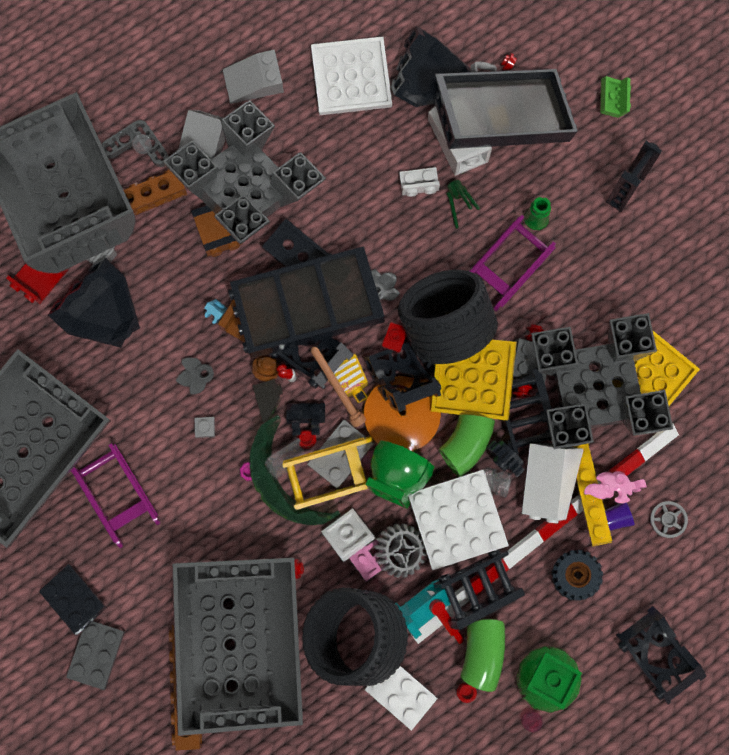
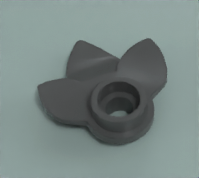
[371,269,400,301]
[176,358,214,395]

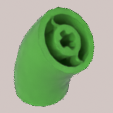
[439,415,495,478]
[460,619,505,692]

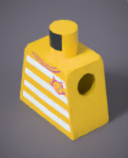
[328,354,368,403]

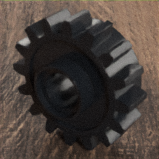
[487,440,524,477]

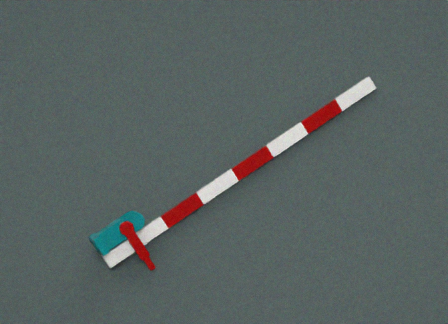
[395,424,679,644]

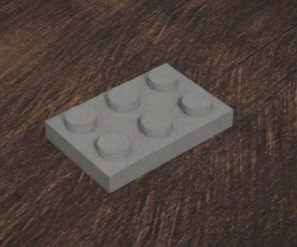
[307,420,374,489]

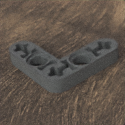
[102,120,169,167]

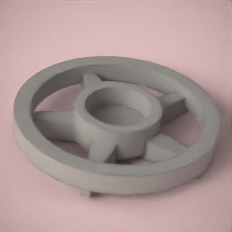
[650,501,688,538]

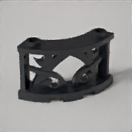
[266,311,354,390]
[363,342,441,412]
[616,606,707,705]

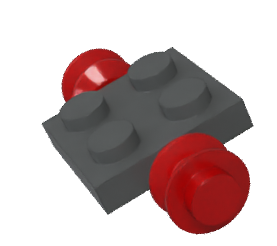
[513,325,547,399]

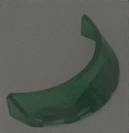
[249,415,341,525]

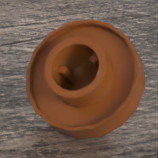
[251,356,279,382]

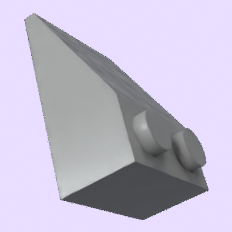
[223,50,284,104]

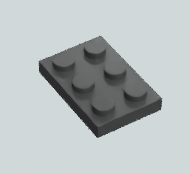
[66,621,125,690]

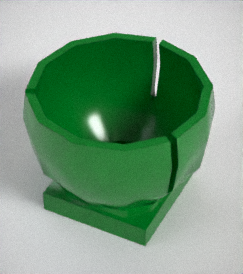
[365,440,435,509]
[516,646,582,713]

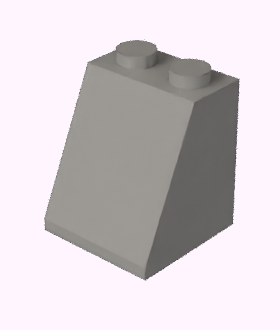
[178,110,226,160]

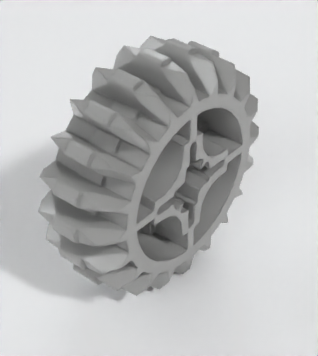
[374,524,427,578]

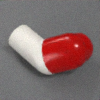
[276,364,297,382]

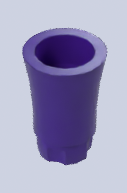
[605,503,635,531]

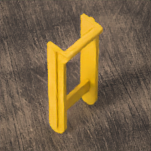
[282,437,373,510]

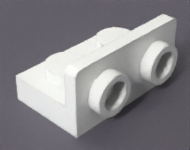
[399,167,440,197]

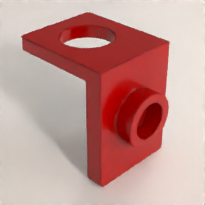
[382,322,407,353]

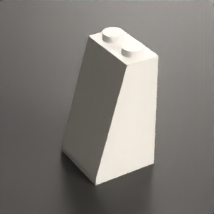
[428,98,492,176]
[522,443,583,523]

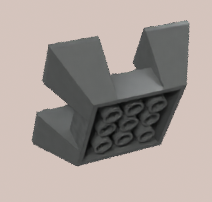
[163,100,326,245]
[531,313,673,449]

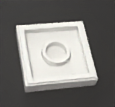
[321,508,375,562]

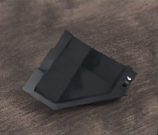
[391,26,471,107]
[48,258,140,348]

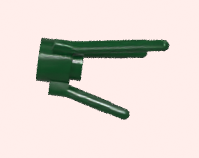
[446,180,480,229]

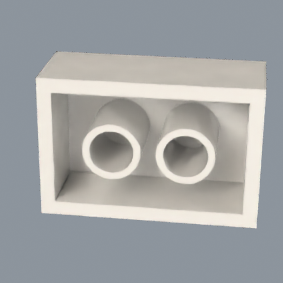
[365,666,438,731]

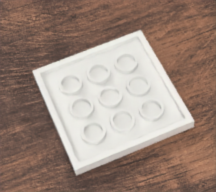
[311,37,392,115]
[409,470,509,570]

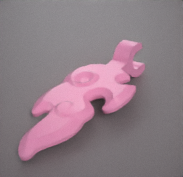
[584,471,647,503]

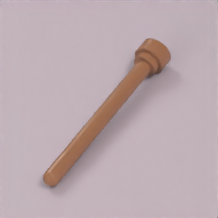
[311,347,366,427]

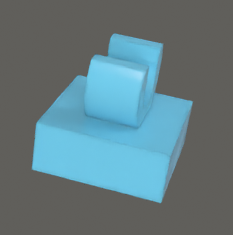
[204,299,228,324]

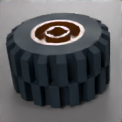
[551,550,603,601]

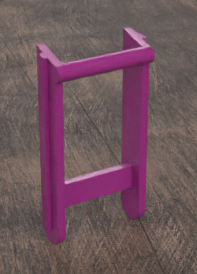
[469,215,556,312]
[71,443,161,548]

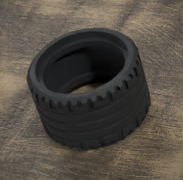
[398,269,498,364]
[302,587,408,686]

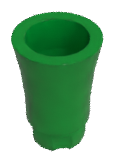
[524,197,551,230]

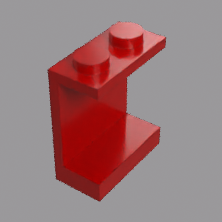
[6,263,68,304]

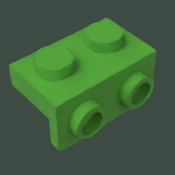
[600,76,631,118]

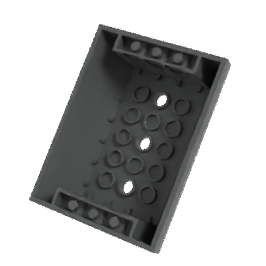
[0,92,135,273]
[0,349,111,548]
[172,558,303,736]

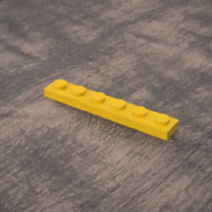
[572,444,612,547]

